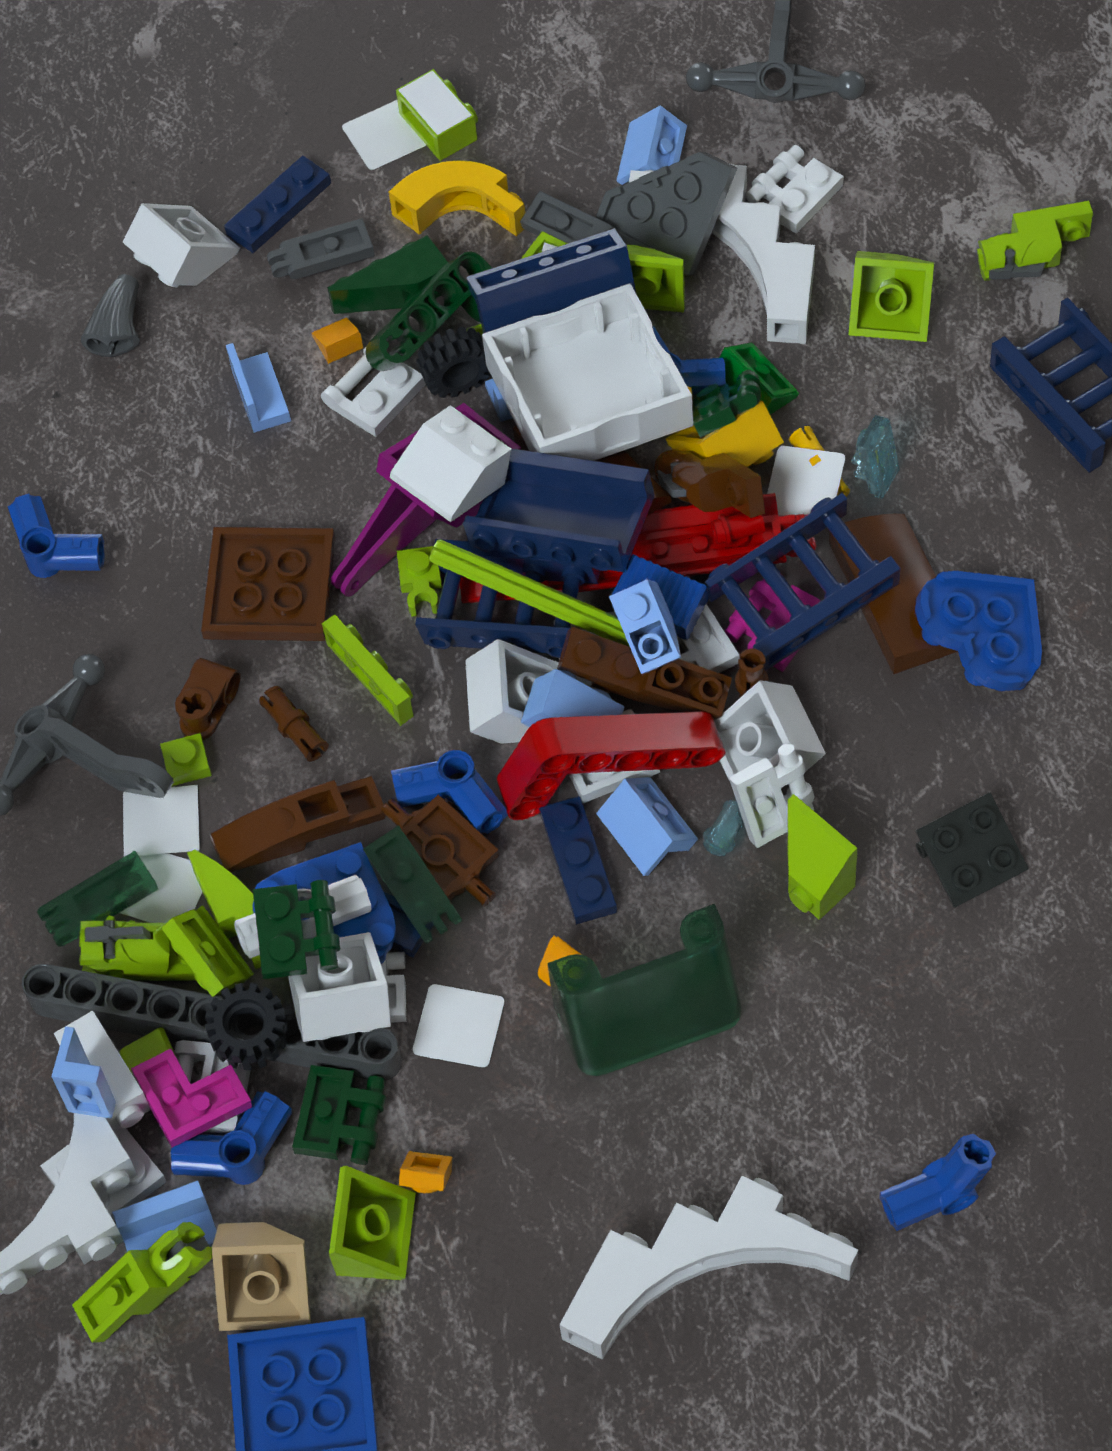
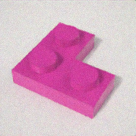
[131,1049,252,1148]

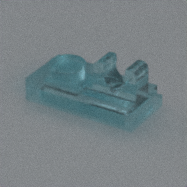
[851,415,900,499]

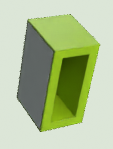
[396,69,478,161]

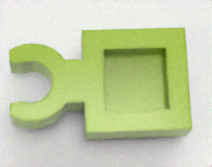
[397,546,442,617]

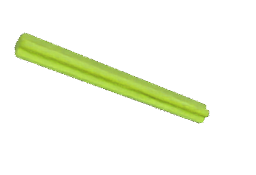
[429,539,630,647]

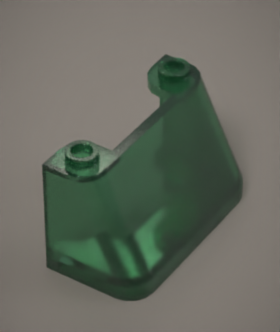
[547,904,741,1076]

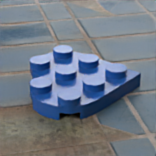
[915,571,1042,691]
[252,842,396,964]

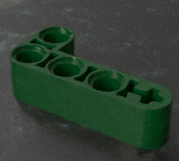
[365,251,492,371]

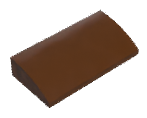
[829,513,958,674]

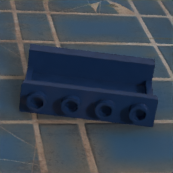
[466,228,637,334]
[463,448,655,572]

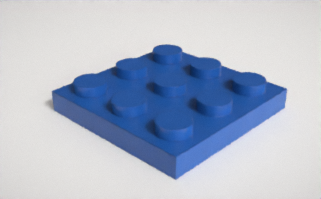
[227,1317,379,1451]

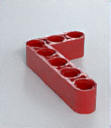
[497,712,726,820]

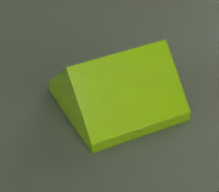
[329,1166,416,1280]

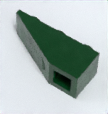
[327,235,448,314]

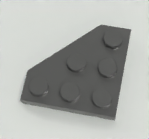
[595,152,738,276]

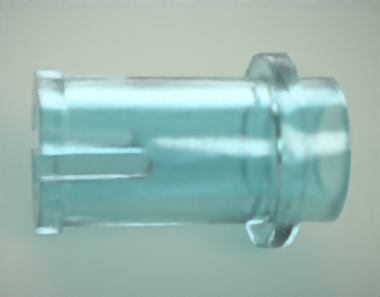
[703,800,744,856]

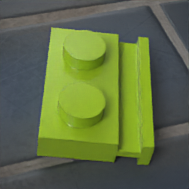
[161,906,254,998]

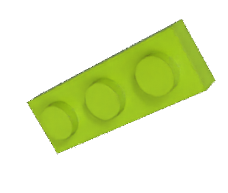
[322,615,414,726]

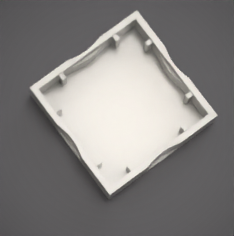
[482,283,693,461]

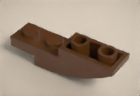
[557,627,732,718]
[210,776,386,872]

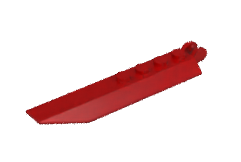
[460,493,816,603]

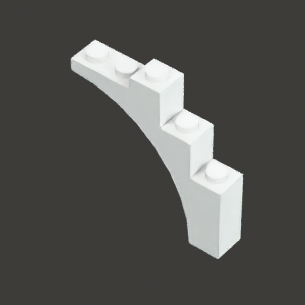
[629,163,815,344]
[0,1011,151,1295]
[560,1176,858,1359]

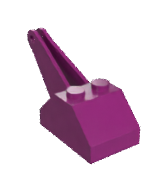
[331,403,521,597]

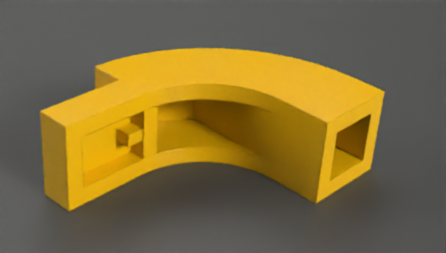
[388,161,525,237]

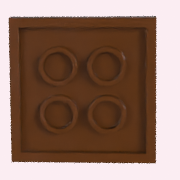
[201,527,335,641]

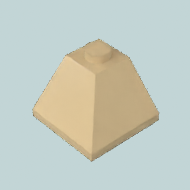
[212,1222,311,1331]

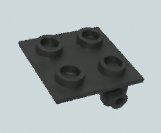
[915,792,1029,908]

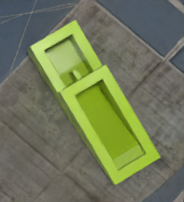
[187,849,261,969]

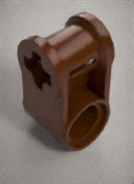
[175,658,241,740]

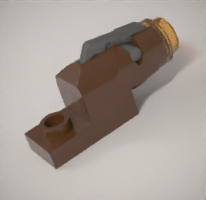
[654,449,765,518]

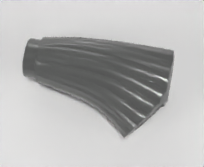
[81,274,140,357]

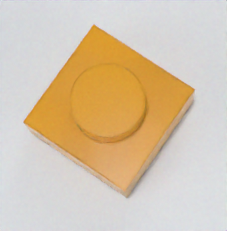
[399,1151,452,1193]

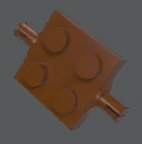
[377,794,499,912]

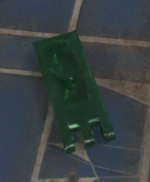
[363,825,463,945]
[37,851,159,947]

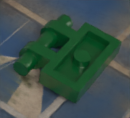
[693,370,761,438]
[252,880,341,979]
[292,1065,386,1165]

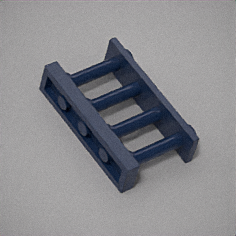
[990,297,1112,473]
[705,492,901,671]
[415,539,601,658]

